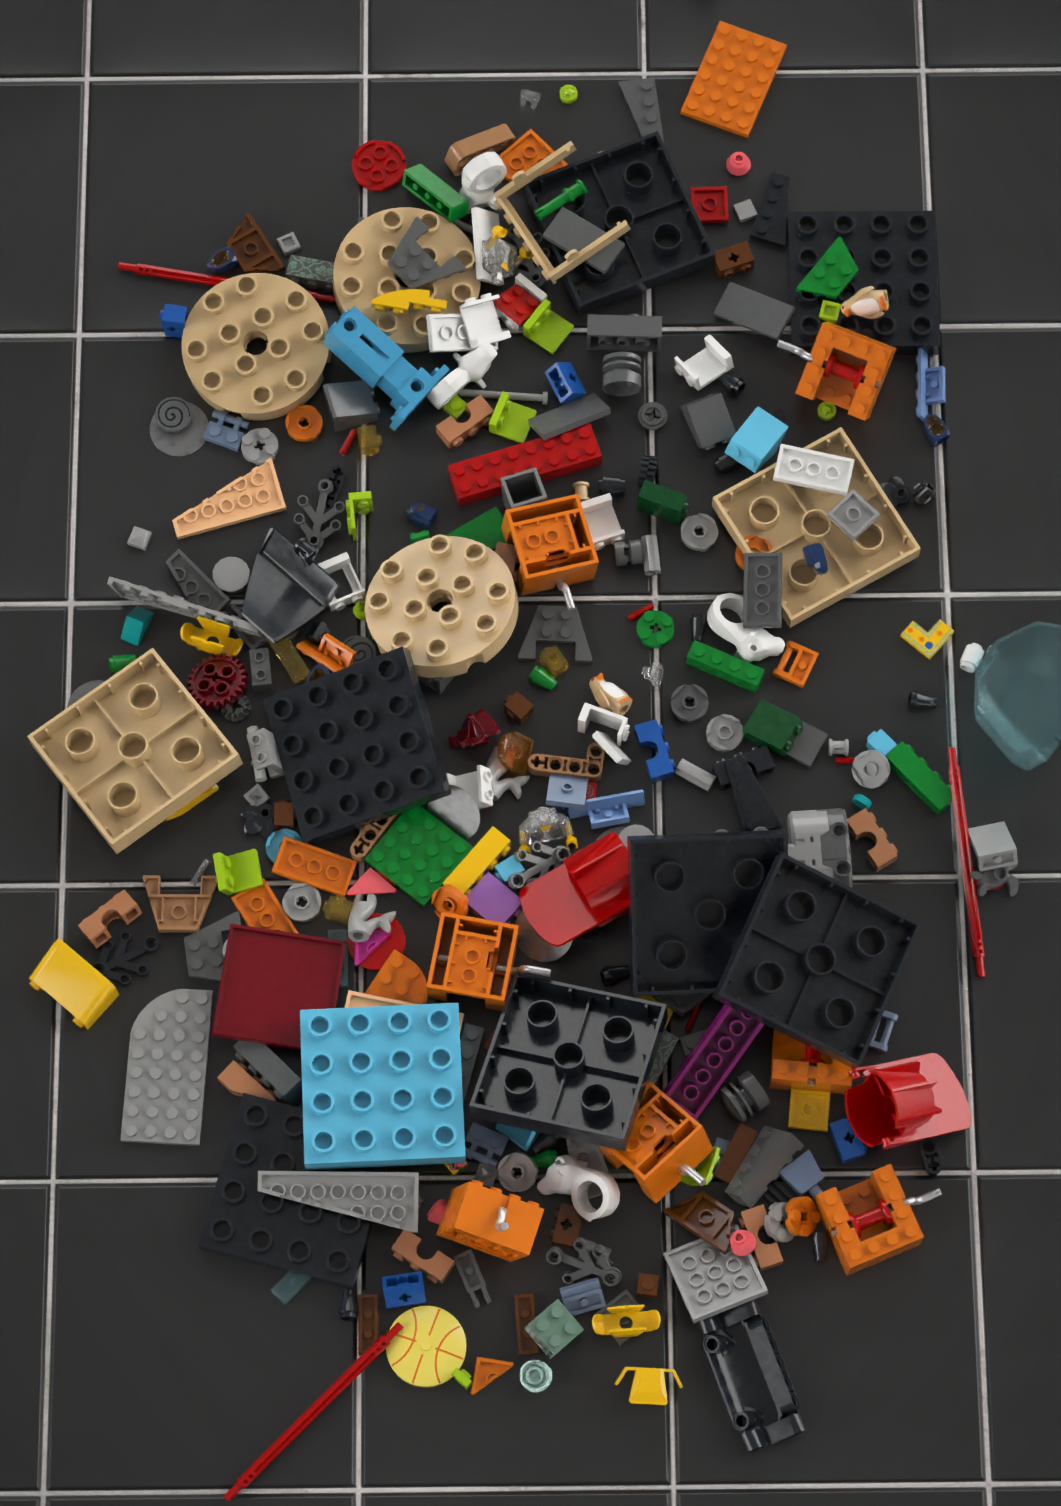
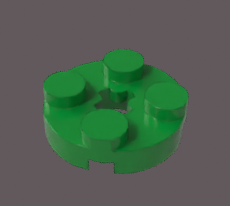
[636,610,674,649]

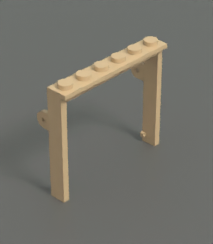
[493,141,631,284]

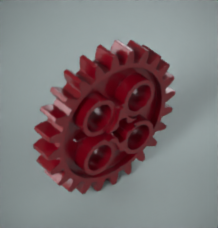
[186,653,248,711]

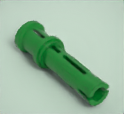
[534,179,588,221]

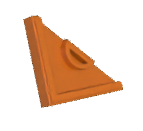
[471,1357,514,1395]

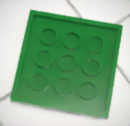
[364,806,473,907]

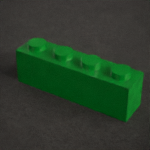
[402,164,469,222]
[686,640,765,693]
[886,741,953,815]

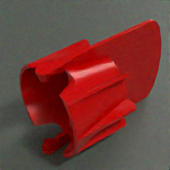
[519,831,629,947]
[845,1053,972,1150]

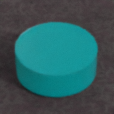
[852,794,872,810]

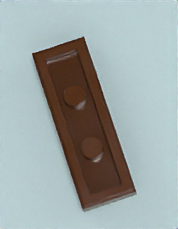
[713,1123,758,1184]
[514,1293,539,1356]
[358,1294,379,1356]

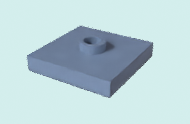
[546,773,588,810]

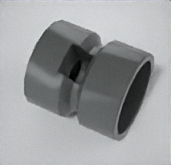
[613,539,643,566]

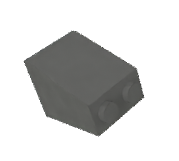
[323,380,380,433]
[680,393,736,450]
[500,467,548,510]

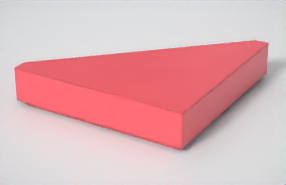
[346,867,397,897]

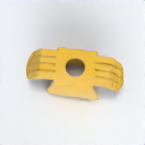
[180,616,243,657]
[592,1305,661,1338]
[614,1367,683,1405]

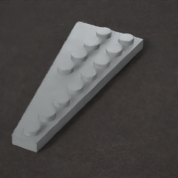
[107,576,262,637]
[258,1171,419,1233]

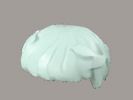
[520,1360,552,1392]

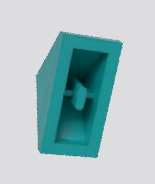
[121,606,154,646]

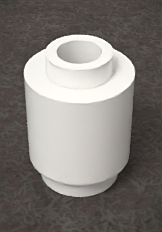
[960,643,984,673]

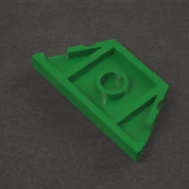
[796,237,859,299]

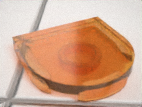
[498,732,534,776]

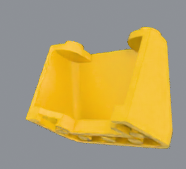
[29,938,119,1029]

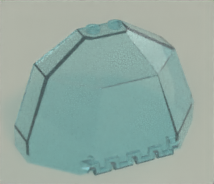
[974,621,1061,771]

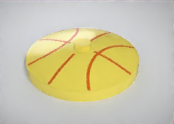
[386,1306,467,1388]

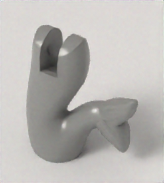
[485,746,530,801]
[348,894,396,942]

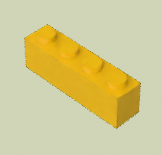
[443,826,511,896]

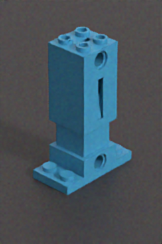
[323,306,450,431]

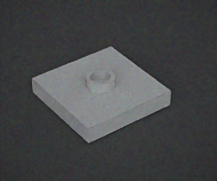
[826,489,880,541]

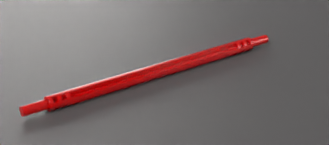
[118,262,335,303]
[948,747,985,977]
[223,1322,404,1502]

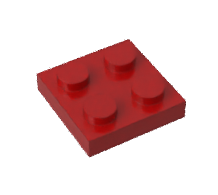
[690,186,729,223]
[493,284,541,326]

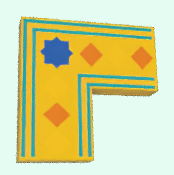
[900,619,954,660]

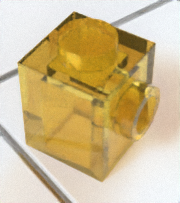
[357,425,382,456]
[540,645,568,678]
[322,895,353,925]

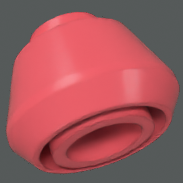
[726,152,751,176]
[427,1199,448,1225]
[729,1230,756,1256]

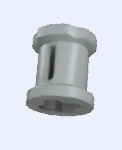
[828,739,849,756]

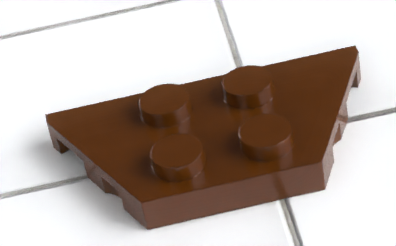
[226,212,285,274]
[664,1191,735,1255]

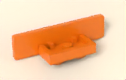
[296,633,357,672]

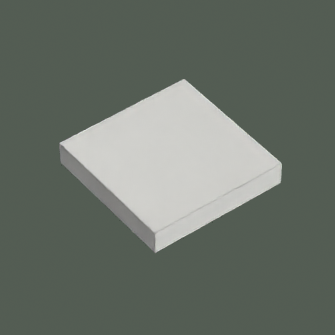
[592,731,631,765]

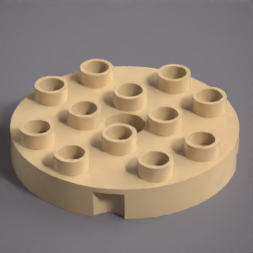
[333,207,481,353]
[182,273,332,421]
[365,535,519,678]

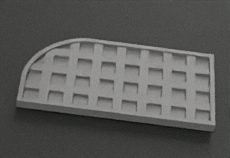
[120,989,213,1146]

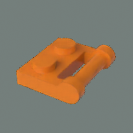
[772,641,819,688]

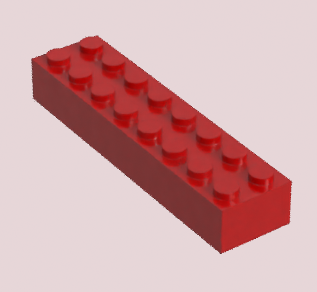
[448,423,602,507]

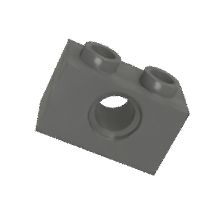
[249,648,273,693]

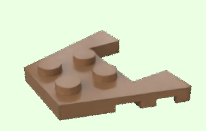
[143,875,218,933]

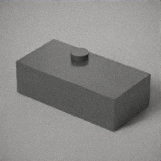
[587,314,662,352]

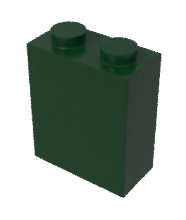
[637,480,689,525]
[742,699,803,757]

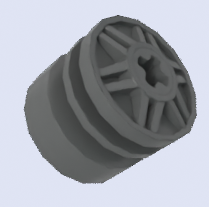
[603,352,641,396]
[719,1070,770,1124]

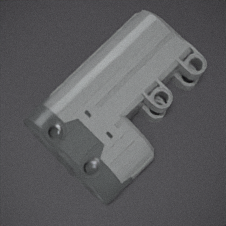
[715,808,853,888]

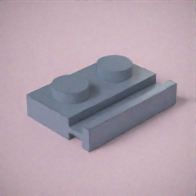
[559,1277,606,1316]

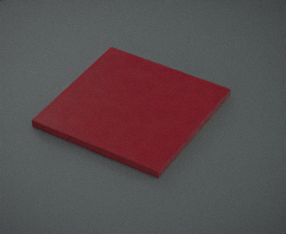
[211,923,346,1050]

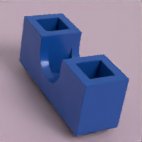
[634,719,676,784]

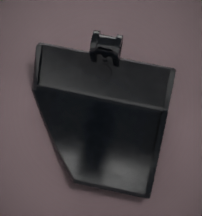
[241,527,340,644]

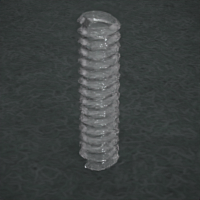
[190,858,210,886]

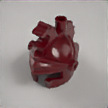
[448,708,501,749]

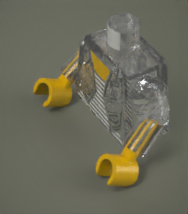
[481,225,534,284]
[518,806,578,858]

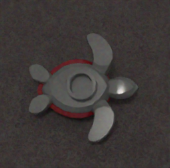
[970,859,1019,897]

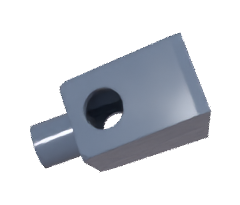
[778,1150,824,1200]

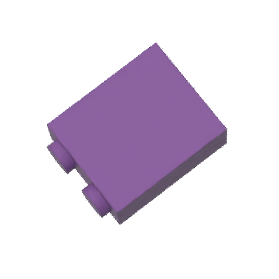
[467,872,522,924]

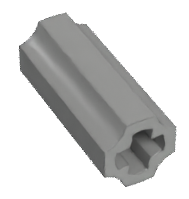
[641,535,661,576]
[674,758,716,792]

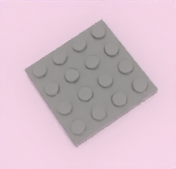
[663,1224,768,1323]

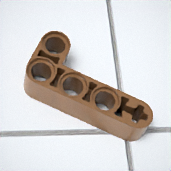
[444,124,516,176]
[528,742,605,782]
[350,813,401,863]

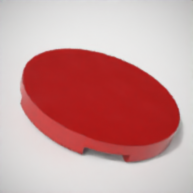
[352,140,406,192]
[347,913,406,971]

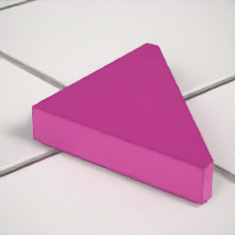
[355,930,391,966]

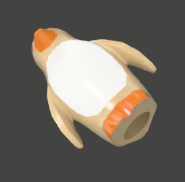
[841,286,889,319]
[589,673,633,716]

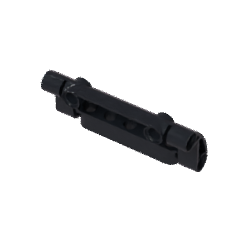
[697,1299,806,1453]

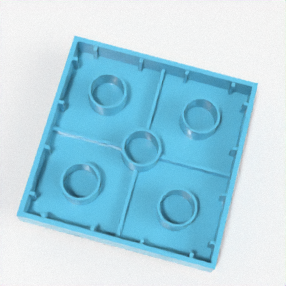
[300,1003,466,1170]

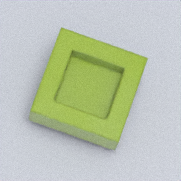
[819,300,841,324]
[443,395,467,421]
[452,1368,472,1389]

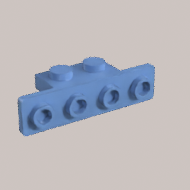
[916,348,945,422]
[568,789,645,829]

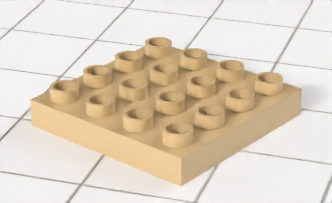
[712,427,921,628]
[27,648,243,854]

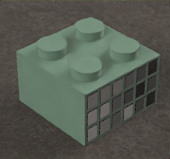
[524,1299,584,1359]

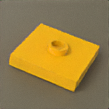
[788,1088,831,1132]

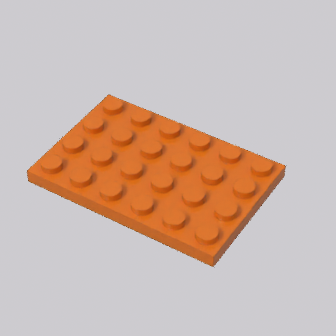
[680,21,787,138]

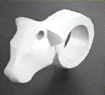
[459,152,507,215]
[426,342,497,410]
[707,593,785,663]
[537,1155,620,1222]

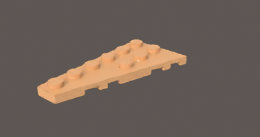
[172,457,286,539]

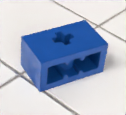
[159,304,189,338]
[544,362,586,404]
[828,1118,868,1164]
[382,1271,426,1308]

